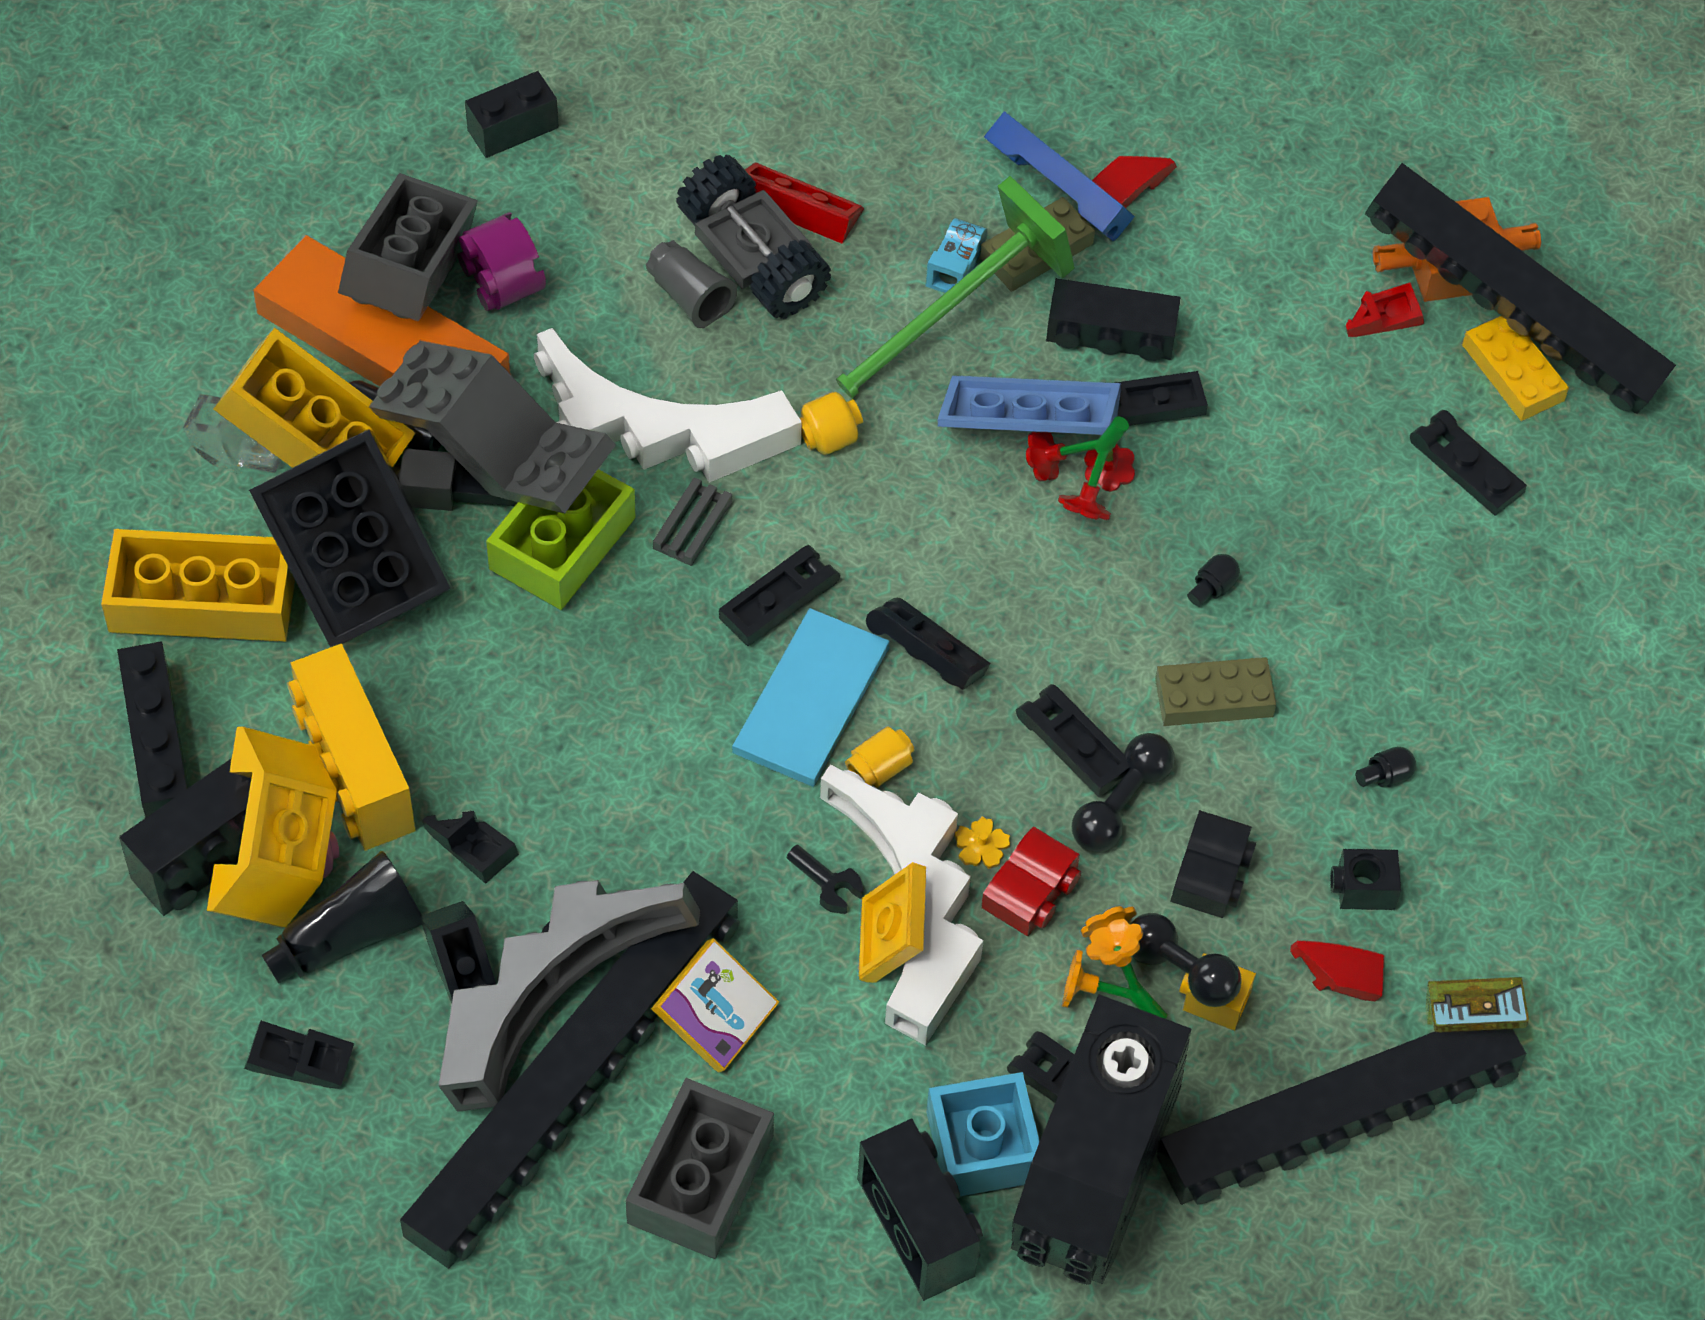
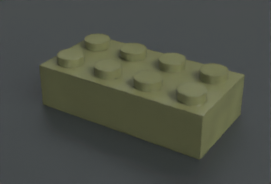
[980,197,1095,292]
[1155,657,1276,726]

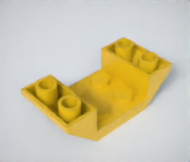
[207,726,337,928]

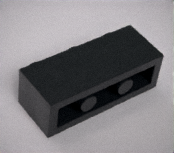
[1046,278,1181,361]

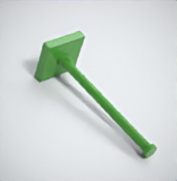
[836,176,1075,398]

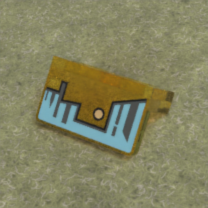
[1425,977,1529,1032]

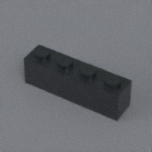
[117,641,189,818]

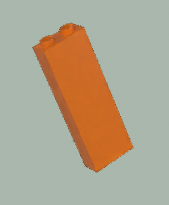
[253,235,512,387]

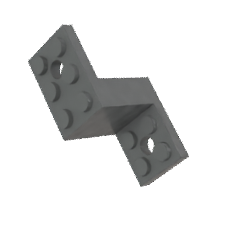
[369,340,616,514]

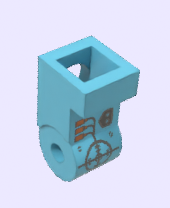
[926,218,987,293]

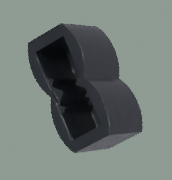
[1170,810,1256,918]

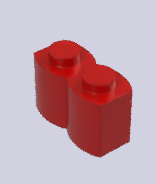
[982,826,1082,936]

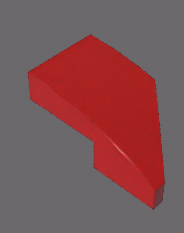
[1091,156,1177,208]
[1345,282,1424,337]
[1290,941,1384,1002]

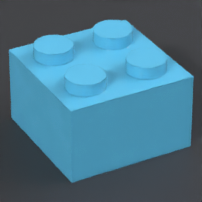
[926,1072,1039,1196]

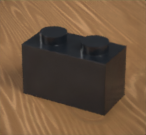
[465,71,559,158]

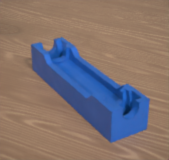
[984,111,1135,241]

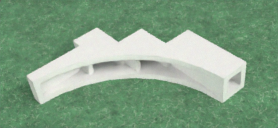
[534,328,802,483]
[820,764,983,1046]

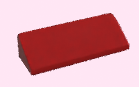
[745,162,864,244]

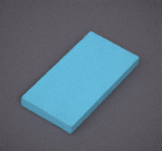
[732,608,890,787]

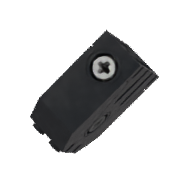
[1011,994,1192,1285]

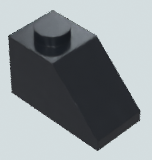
[419,901,496,1003]

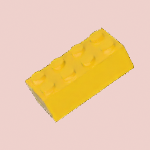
[213,327,415,468]
[101,529,295,642]
[287,643,416,851]

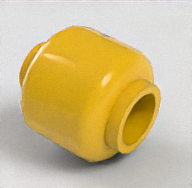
[800,392,863,455]

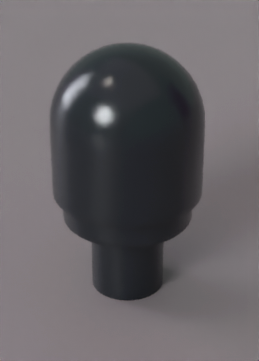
[1187,554,1240,607]
[1355,746,1416,787]

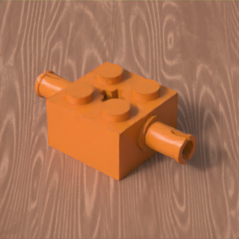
[1373,197,1541,302]

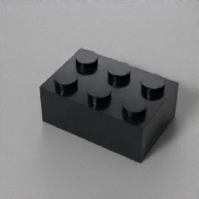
[119,758,251,916]
[857,1118,983,1301]

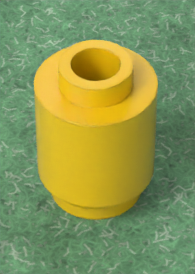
[845,726,915,788]

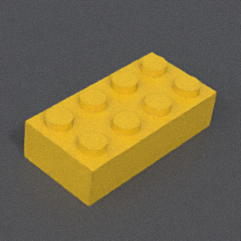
[1462,316,1569,421]

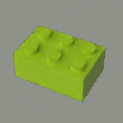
[486,469,636,610]

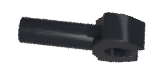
[786,844,864,914]

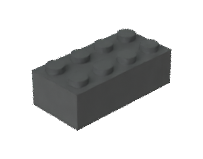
[338,173,478,321]

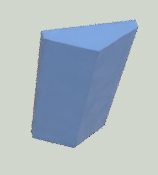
[938,376,1121,435]

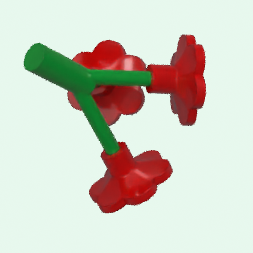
[1026,416,1135,520]

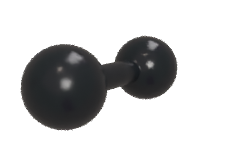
[1071,733,1175,852]
[1131,913,1242,1007]

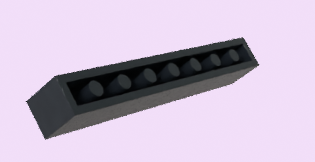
[1365,163,1676,414]
[1156,1008,1527,1205]

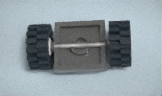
[676,155,831,319]

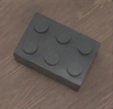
[626,1078,774,1259]

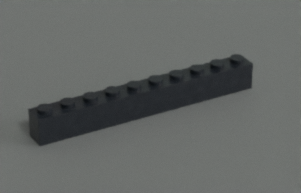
[400,871,740,1269]

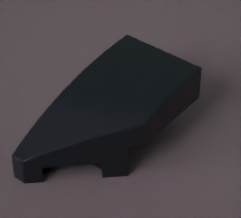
[422,811,519,884]

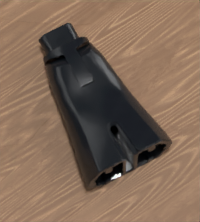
[261,851,422,984]

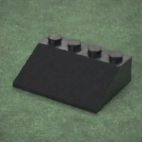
[249,429,454,647]

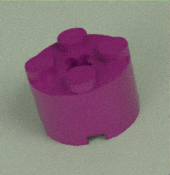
[457,212,546,311]

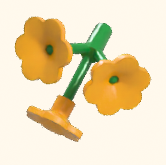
[1062,906,1168,1019]

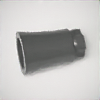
[646,240,737,328]

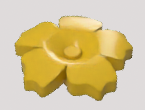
[954,816,1010,869]

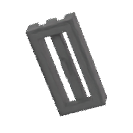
[653,477,732,566]

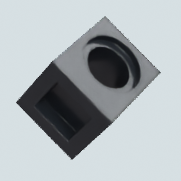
[1330,849,1401,910]

